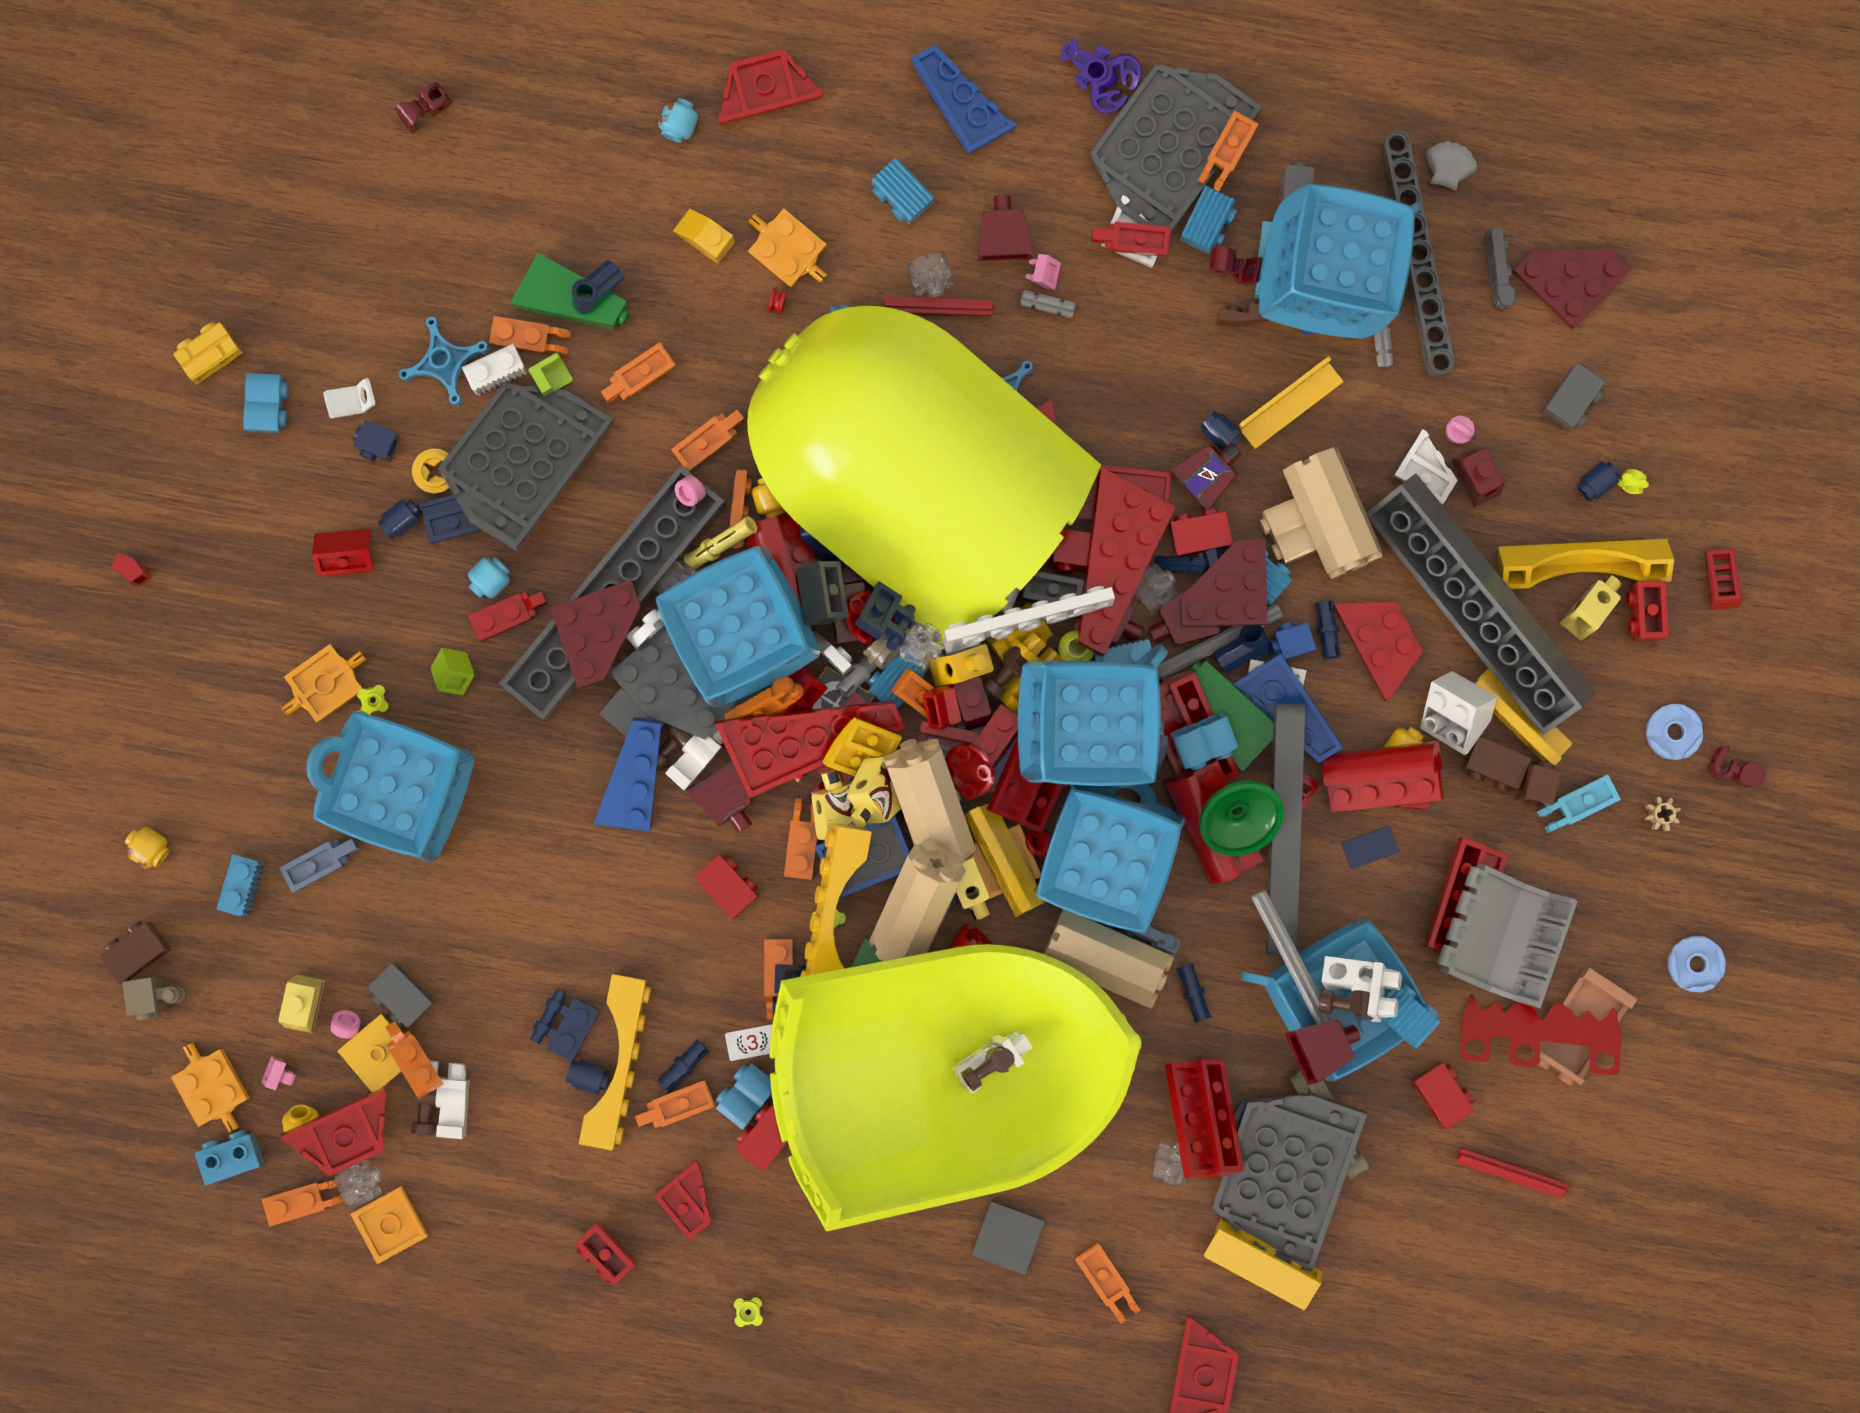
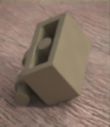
[122,977,187,1021]

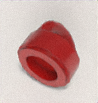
[1025,831,1053,859]

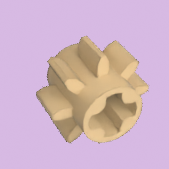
[1644,797,1681,831]

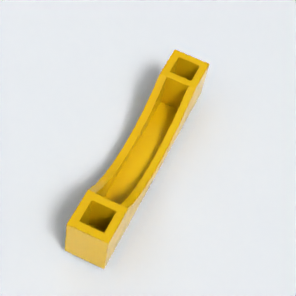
[1496,539,1674,589]
[800,823,872,977]
[579,974,651,1151]

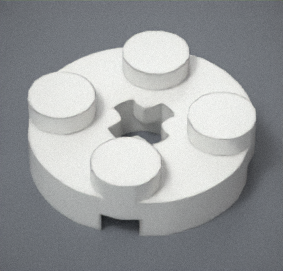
[627,609,665,649]

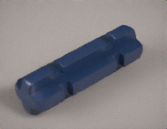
[1154,556,1208,574]

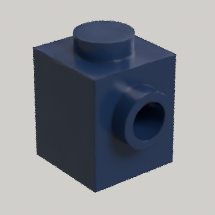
[353,420,401,463]

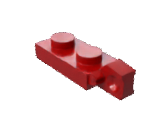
[1091,221,1171,257]
[468,592,548,642]

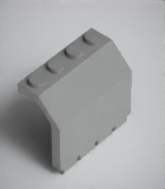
[1437,864,1578,1008]

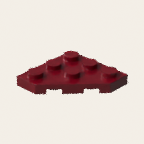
[1512,249,1632,330]
[1181,539,1267,627]
[550,580,641,689]

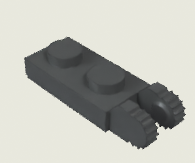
[1484,228,1516,311]

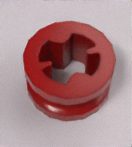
[768,288,787,316]

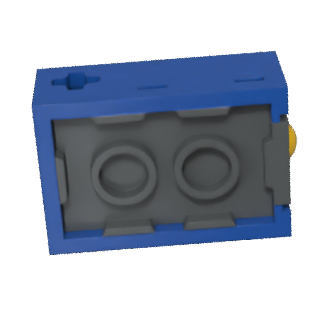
[815,815,909,899]

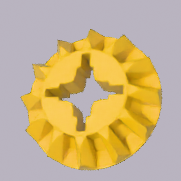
[412,449,449,494]

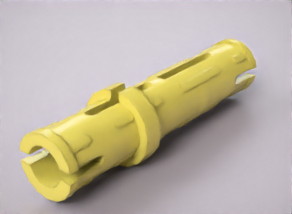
[684,516,757,570]

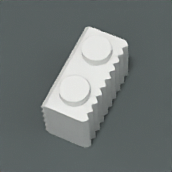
[462,344,527,396]

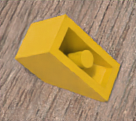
[673,209,735,264]

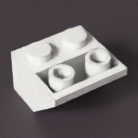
[1420,671,1497,755]

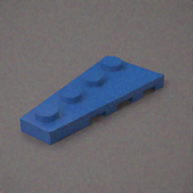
[910,45,1017,155]
[1233,652,1343,763]
[594,717,662,832]

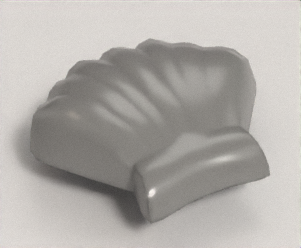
[1425,141,1477,191]

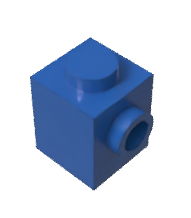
[1270,622,1317,660]

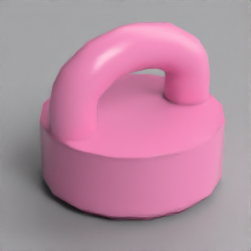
[1445,416,1475,445]
[675,476,706,506]
[331,1010,361,1039]

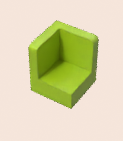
[528,353,573,396]
[431,648,474,695]

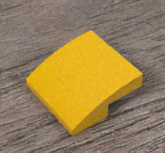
[823,717,902,777]

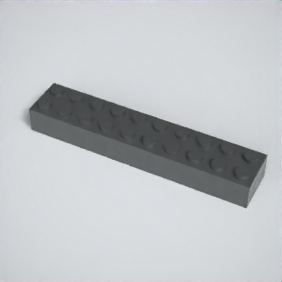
[499,465,726,722]
[1366,473,1596,735]

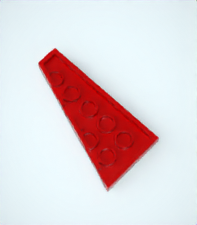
[1077,467,1176,656]
[714,700,905,798]

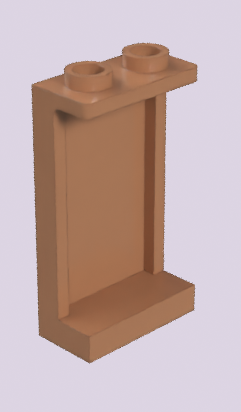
[1529,967,1638,1087]

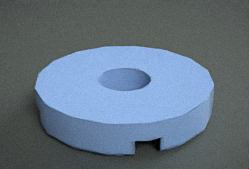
[1645,704,1703,760]
[1667,936,1726,992]

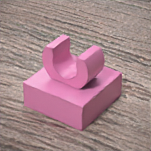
[1026,254,1061,290]
[261,1055,296,1090]

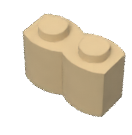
[1259,498,1317,565]

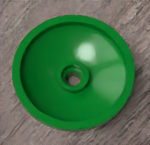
[1199,781,1284,856]

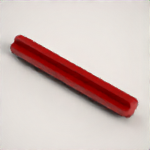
[883,296,994,316]
[1457,1148,1567,1198]

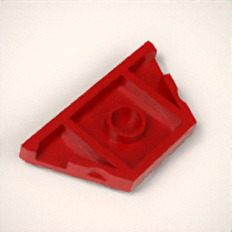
[718,49,824,125]
[1333,602,1423,701]
[280,1087,386,1176]
[1169,1316,1239,1413]

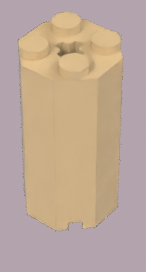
[1283,447,1383,579]
[883,739,976,861]
[869,840,966,961]
[1043,909,1174,1009]

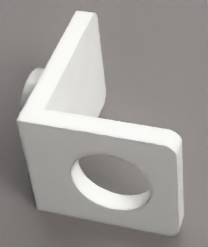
[323,378,375,418]

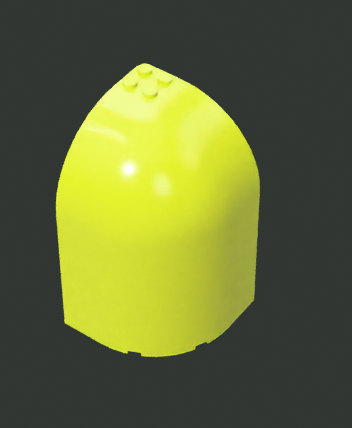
[747,306,1101,645]
[770,944,1141,1231]

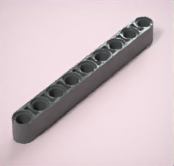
[1381,131,1454,378]
[1266,703,1305,955]

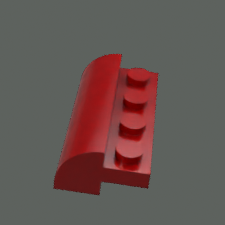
[746,514,817,626]
[1159,671,1240,780]
[986,737,1063,833]
[1323,741,1444,812]
[1162,759,1263,884]
[1424,837,1508,952]
[1165,1059,1244,1180]

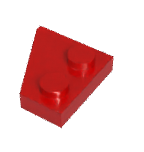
[653,1160,712,1241]

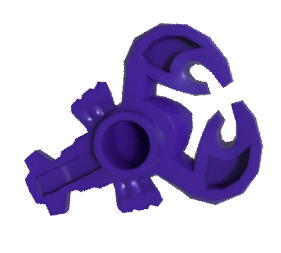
[1060,39,1142,114]

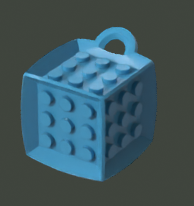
[1259,183,1422,339]
[656,546,821,707]
[1018,644,1168,786]
[306,710,475,863]
[1034,784,1185,933]
[1240,917,1425,1081]

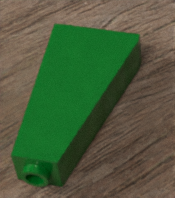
[511,253,630,331]
[1189,660,1273,772]

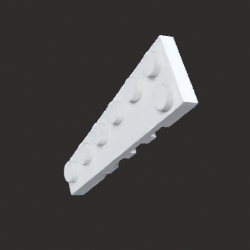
[944,586,1115,655]

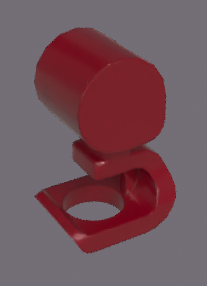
[395,82,452,134]
[1209,246,1263,284]
[1708,746,1766,788]

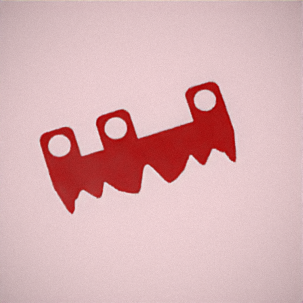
[1460,994,1621,1075]

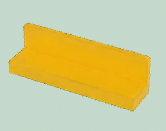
[1238,356,1344,450]
[1474,668,1572,765]
[964,803,1045,917]
[1204,1217,1323,1310]

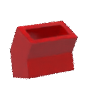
[111,553,152,587]
[922,684,961,729]

